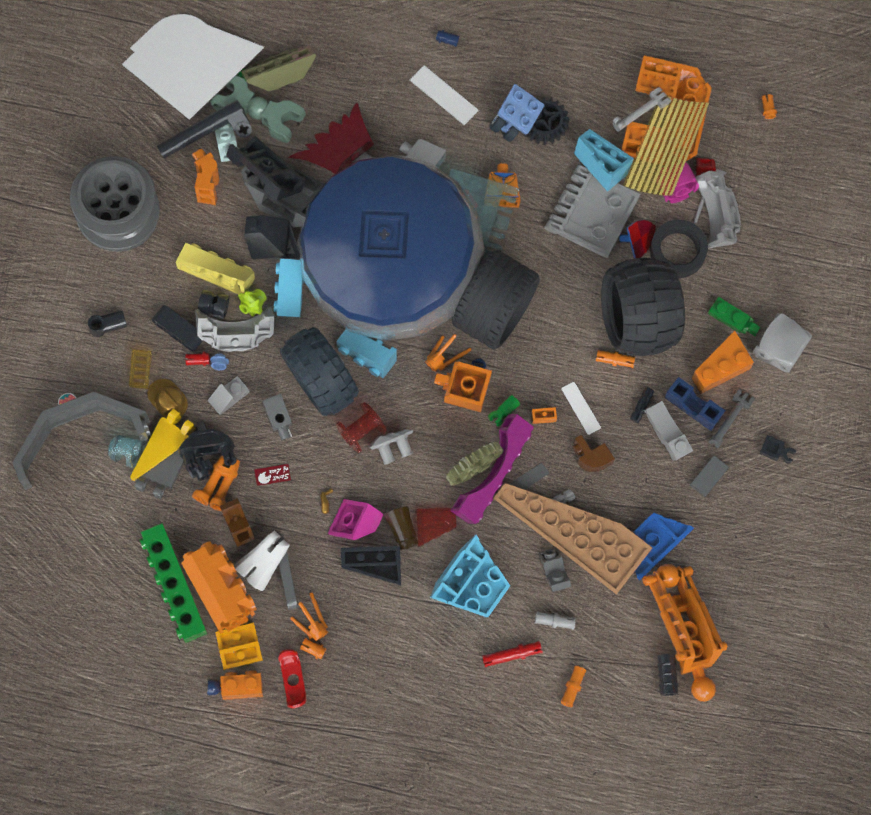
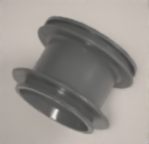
[70,156,160,252]

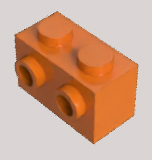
[220,671,263,700]

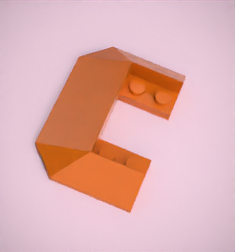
[621,56,711,167]

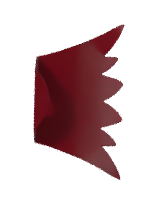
[288,103,374,174]

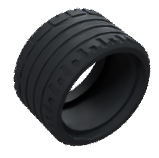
[451,250,540,349]

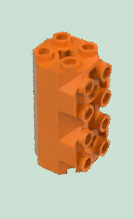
[182,541,257,634]

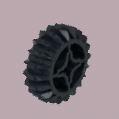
[524,96,569,145]

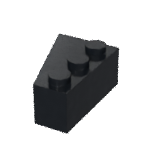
[341,546,401,586]

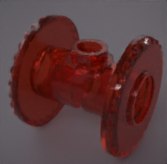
[336,402,387,453]

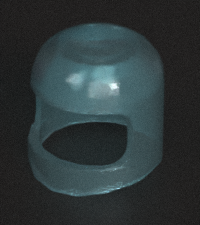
[108,435,141,469]

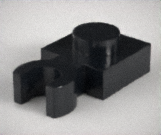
[759,435,796,464]

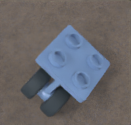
[489,84,544,142]

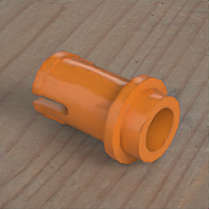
[761,94,777,119]
[300,638,326,659]

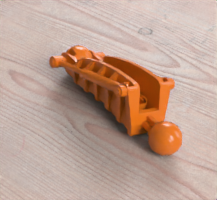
[642,564,727,701]

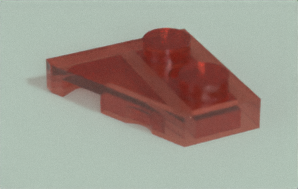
[417,508,456,547]

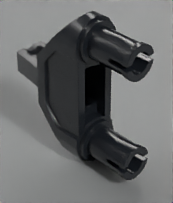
[178,421,237,472]

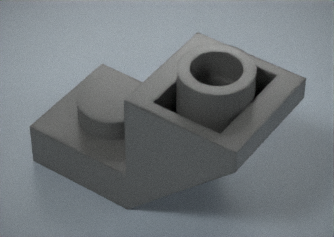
[539,548,571,592]

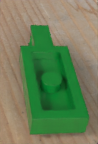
[708,297,760,337]

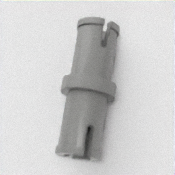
[534,611,576,630]

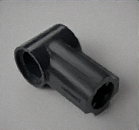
[88,310,127,337]

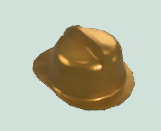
[147,379,188,418]

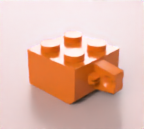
[434,362,492,412]

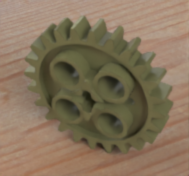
[446,441,503,486]

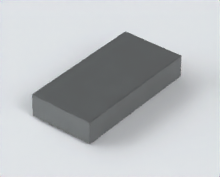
[690,456,729,497]

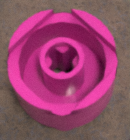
[656,161,699,203]

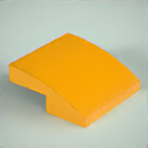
[215,623,263,670]

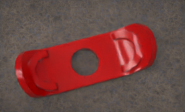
[278,649,307,708]

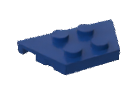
[633,513,694,581]

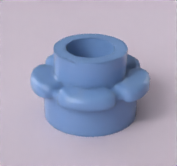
[210,354,229,370]

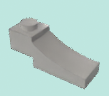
[644,401,693,461]

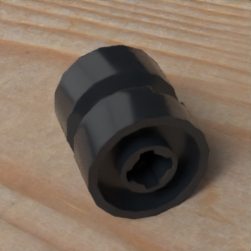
[198,290,230,319]

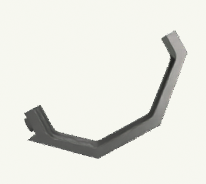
[13,392,151,490]

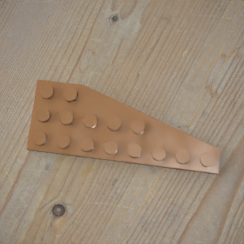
[493,483,653,594]

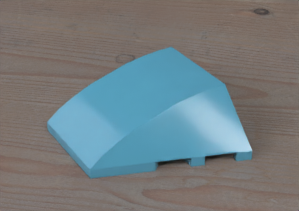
[430,535,510,617]

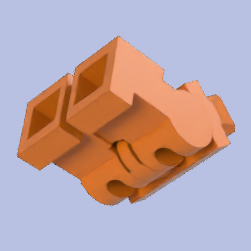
[192,148,220,205]

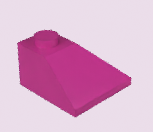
[328,499,384,540]

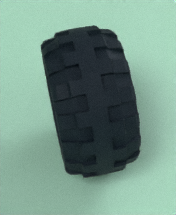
[280,327,359,416]

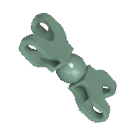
[210,75,306,143]

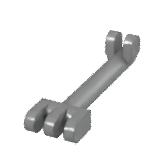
[613,87,671,131]

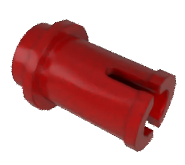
[185,351,210,366]

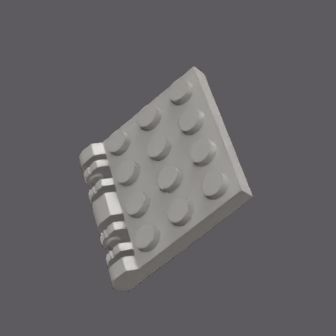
[544,165,641,259]

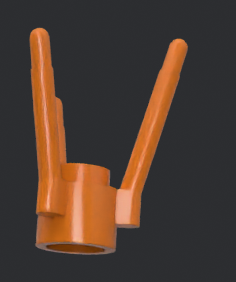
[425,334,472,372]
[290,592,328,641]

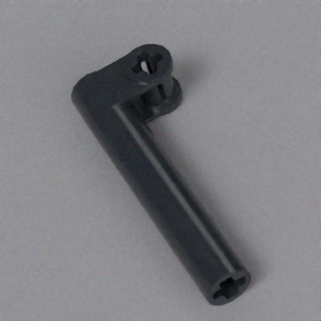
[157,100,252,158]

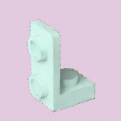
[215,123,237,162]

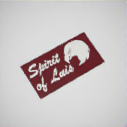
[254,464,291,486]

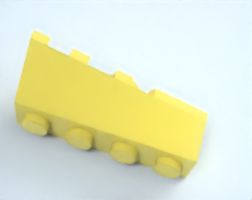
[176,243,255,295]

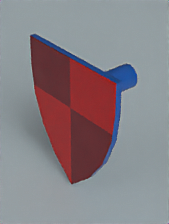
[619,220,656,259]

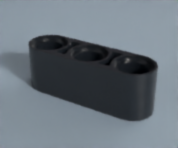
[151,305,204,352]

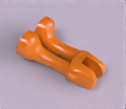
[192,456,240,512]

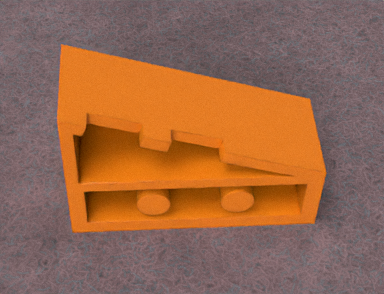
[692,331,754,394]

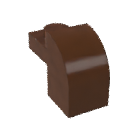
[573,435,615,472]
[220,498,255,547]

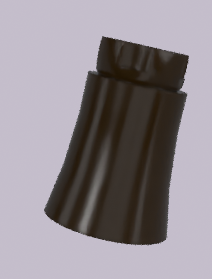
[383,506,419,550]

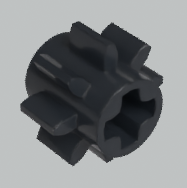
[188,457,213,481]

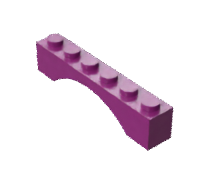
[451,414,534,524]

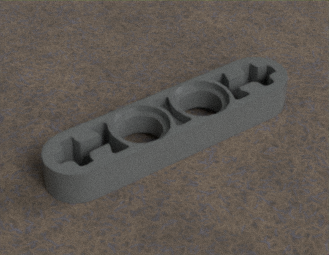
[275,535,298,610]

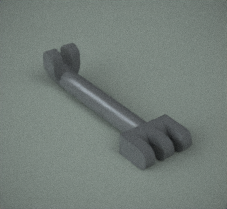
[708,388,755,448]

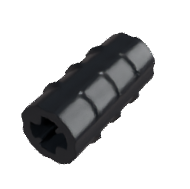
[657,654,678,696]

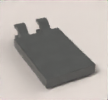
[135,449,184,499]

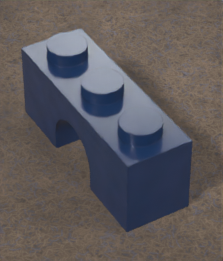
[665,377,725,431]

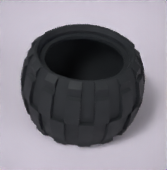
[601,257,685,356]

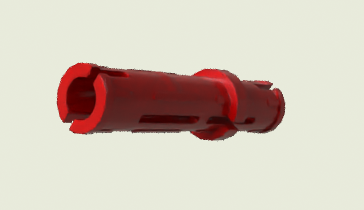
[482,641,543,668]

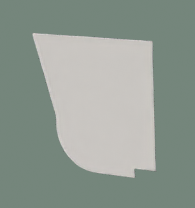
[122,14,264,119]

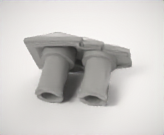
[368,429,413,465]

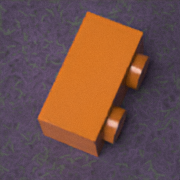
[531,407,557,424]

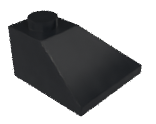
[244,215,290,260]

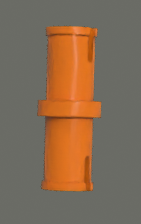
[596,350,636,368]
[561,666,586,707]

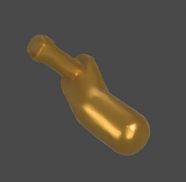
[320,488,333,514]

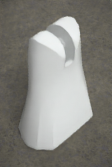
[234,531,290,591]

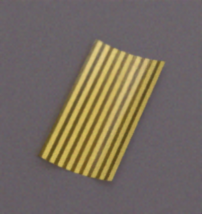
[623,96,709,196]

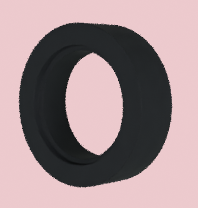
[650,220,708,278]

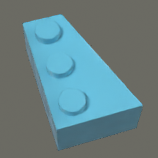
[574,129,634,192]
[274,259,304,317]
[337,324,397,378]

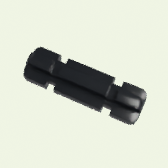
[630,387,654,423]

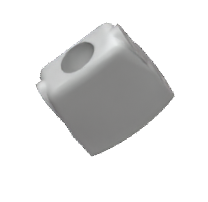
[753,313,812,373]

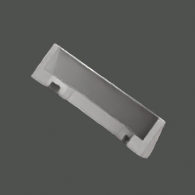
[696,171,741,248]
[195,307,274,352]

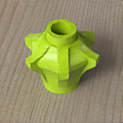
[238,289,267,317]

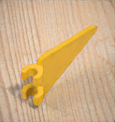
[130,409,196,481]

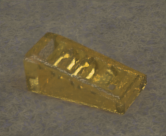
[129,349,152,389]

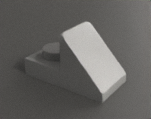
[208,376,250,415]

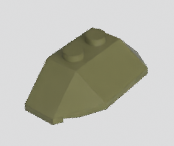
[241,45,316,91]

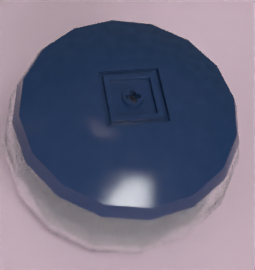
[298,154,485,341]

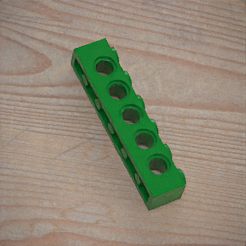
[139,523,207,643]

